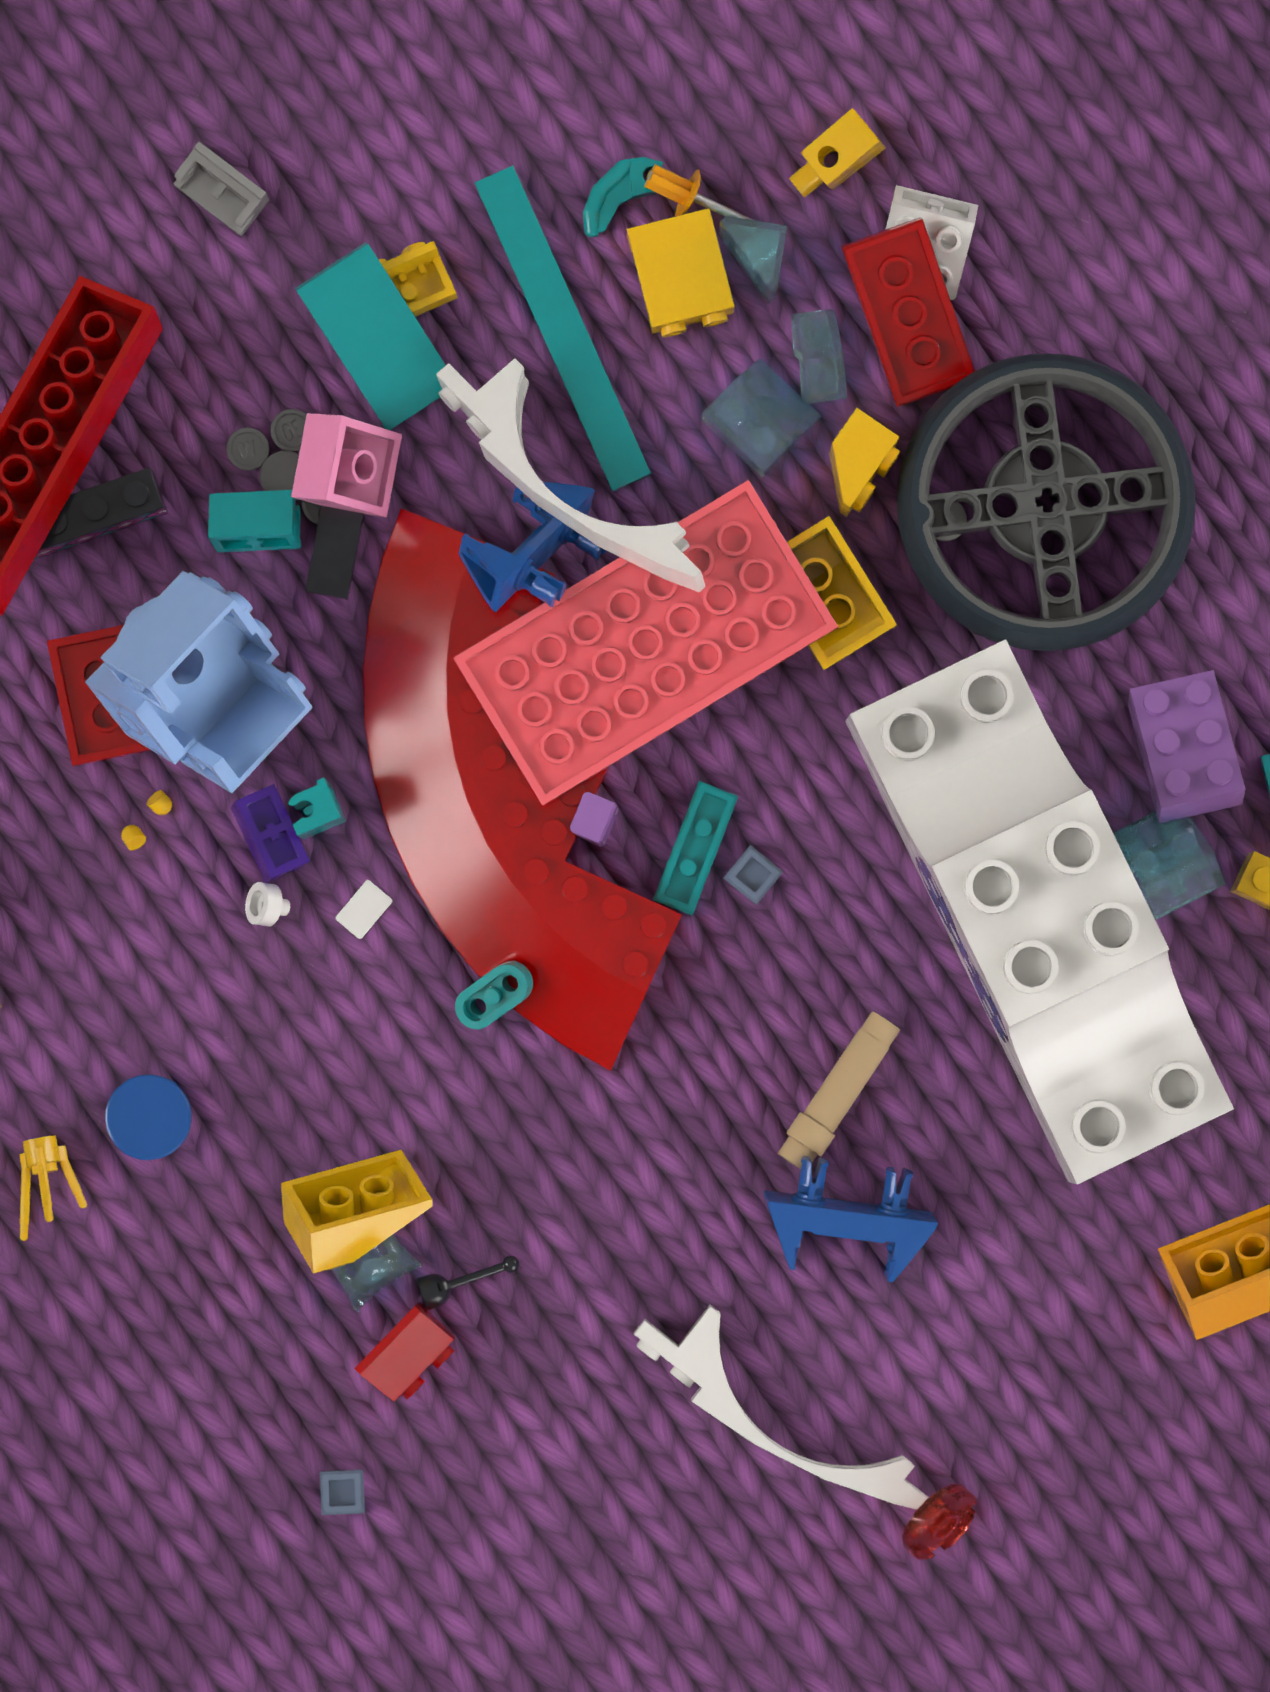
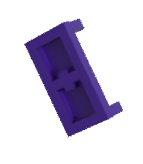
[230,784,310,883]

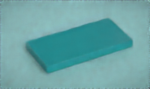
[294,242,446,430]

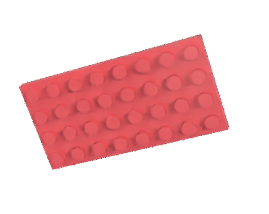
[453,480,838,806]

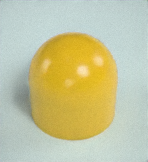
[146,790,172,815]
[121,825,146,850]

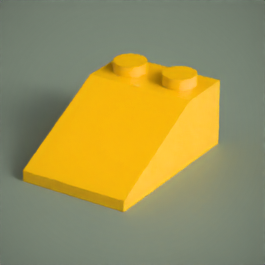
[787,516,897,670]
[281,1150,433,1274]

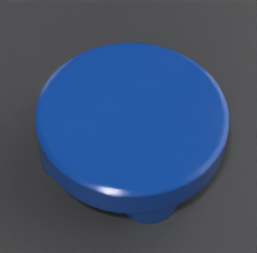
[105,1074,192,1160]

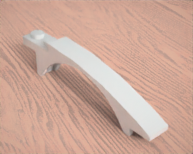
[436,359,706,592]
[634,1305,938,1513]

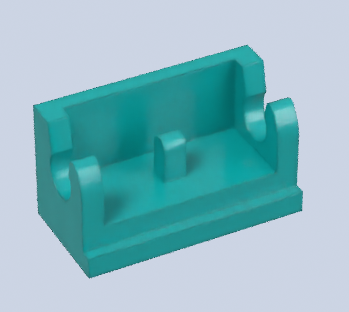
[208,490,301,553]
[289,778,346,840]

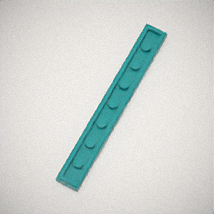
[474,165,651,492]

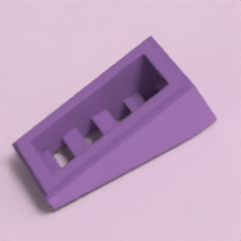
[570,792,619,847]

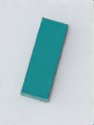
[653,781,738,916]

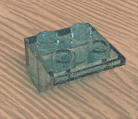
[1113,811,1225,920]

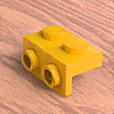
[378,241,458,317]

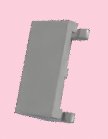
[173,141,269,237]

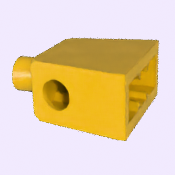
[789,108,886,198]

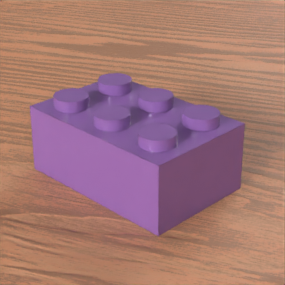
[1128,670,1246,823]

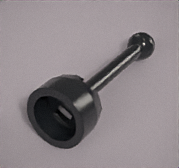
[416,1256,519,1311]

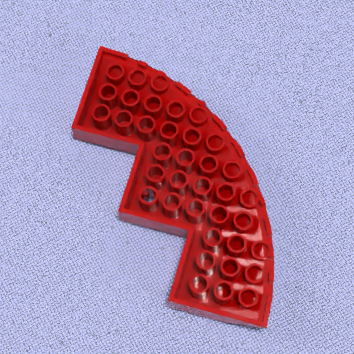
[363,508,682,1071]

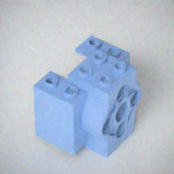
[85,571,313,793]

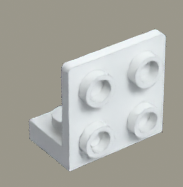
[885,185,978,300]

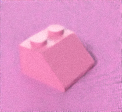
[291,413,402,517]

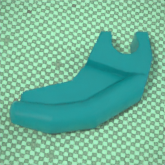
[583,157,663,237]

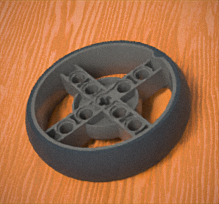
[897,353,1196,651]

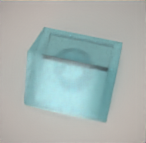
[719,216,787,304]

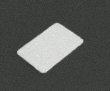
[336,880,392,939]

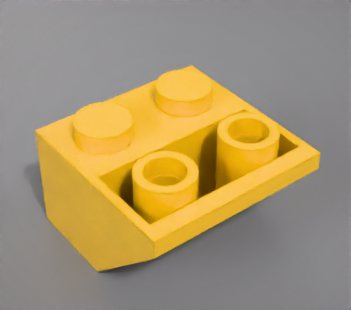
[829,408,900,517]

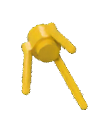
[19,1135,87,1241]

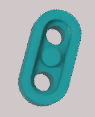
[455,961,533,1029]

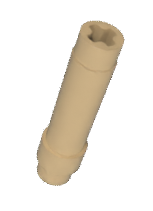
[777,1011,900,1169]

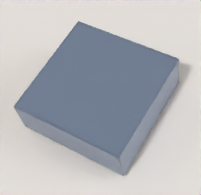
[723,845,783,905]
[320,1469,365,1515]

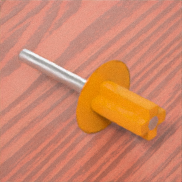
[644,164,757,230]

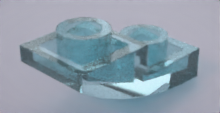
[791,309,847,404]

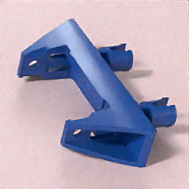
[458,482,607,612]
[763,1156,938,1282]

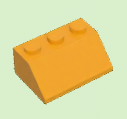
[1158,1204,1270,1340]

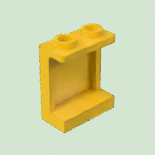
[627,208,735,337]

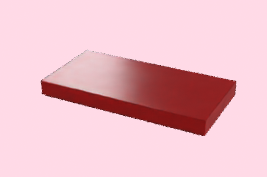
[841,217,975,407]

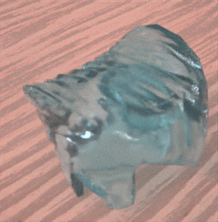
[333,1235,422,1312]

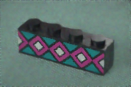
[34,467,168,560]

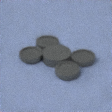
[226,409,321,526]

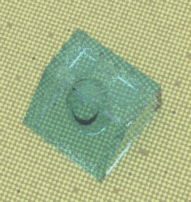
[702,358,822,478]

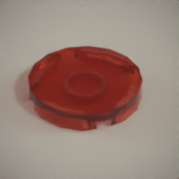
[902,1484,977,1560]

